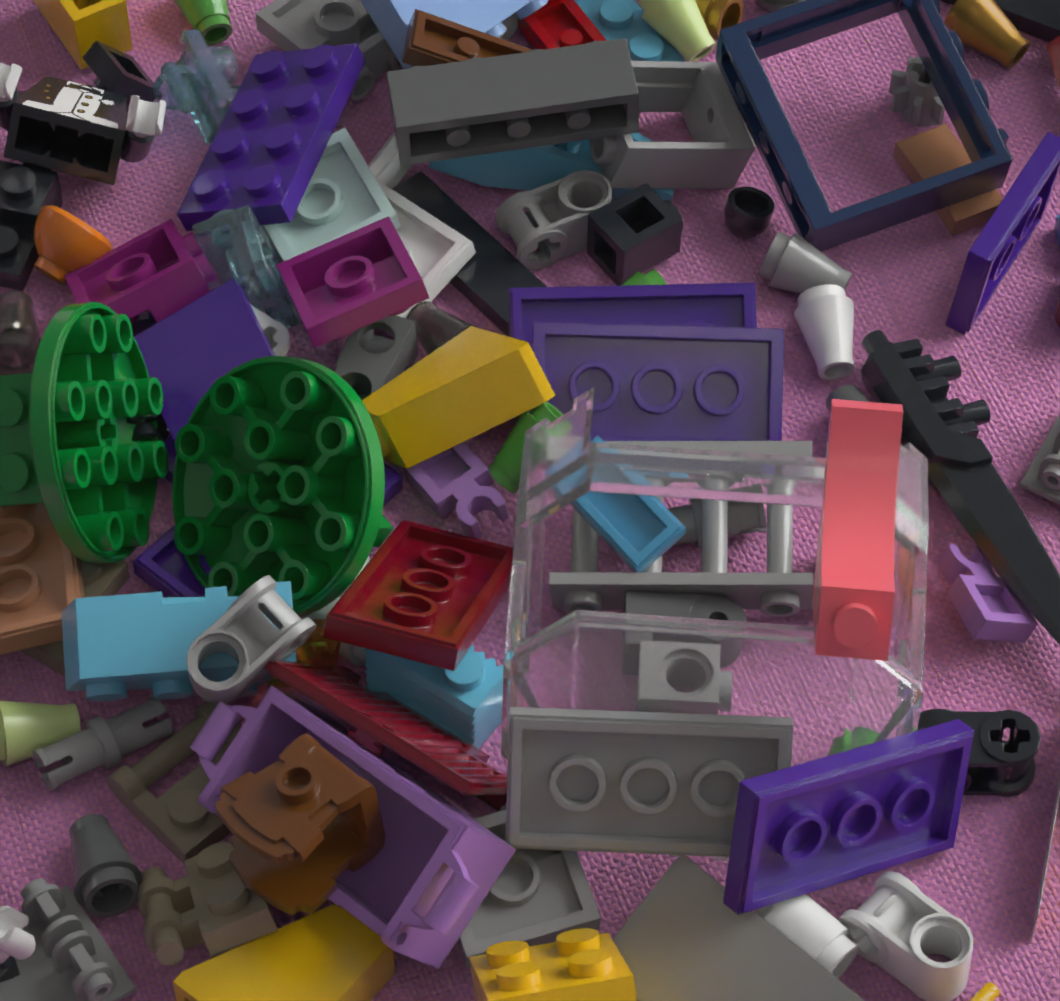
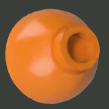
[33,205,113,285]

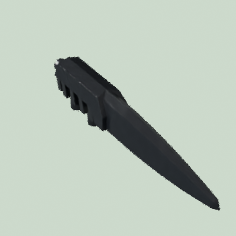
[861,330,1060,645]

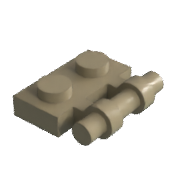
[136,842,278,966]

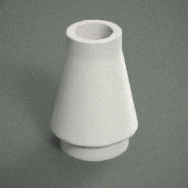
[794,284,855,380]

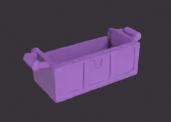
[190,685,516,969]

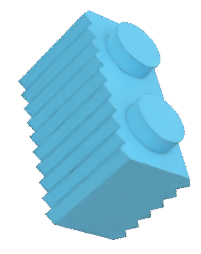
[364,645,507,749]

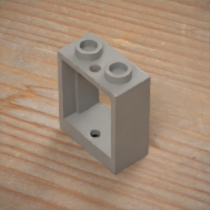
[589,61,755,189]

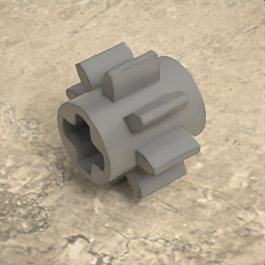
[889,56,945,127]

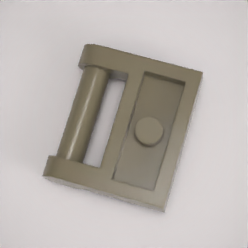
[107,701,241,864]

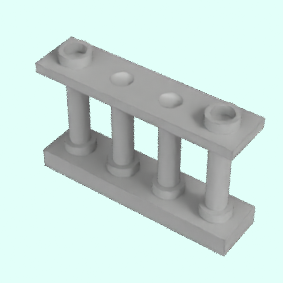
[549,441,813,617]

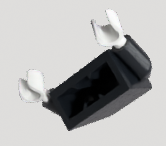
[0,62,167,185]

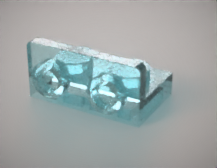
[192,205,300,328]

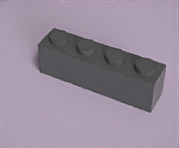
[387,38,639,166]

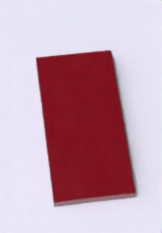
[323,520,523,671]

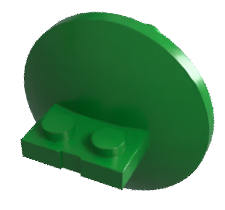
[0,302,169,564]
[172,356,394,617]

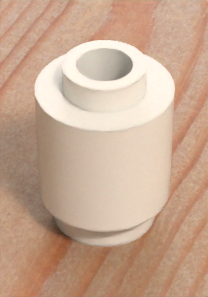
[756,894,859,979]

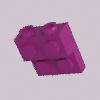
[276,216,429,348]
[64,219,221,325]

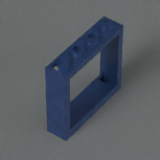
[715,0,1013,252]

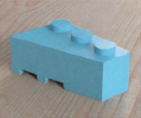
[61,581,297,701]

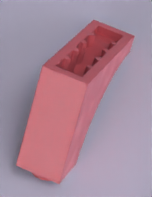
[812,399,903,661]

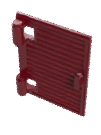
[265,660,507,811]

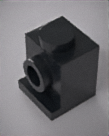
[587,183,683,286]

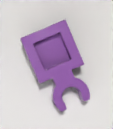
[403,442,509,539]
[938,544,1038,643]

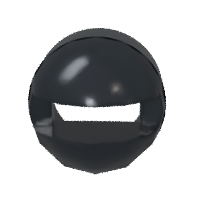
[724,187,775,239]

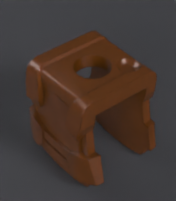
[215,734,386,914]

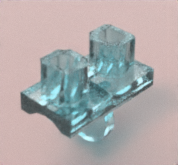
[153,30,240,144]

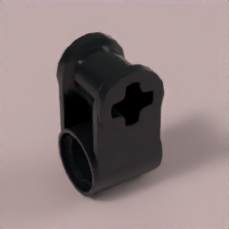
[908,709,1041,797]

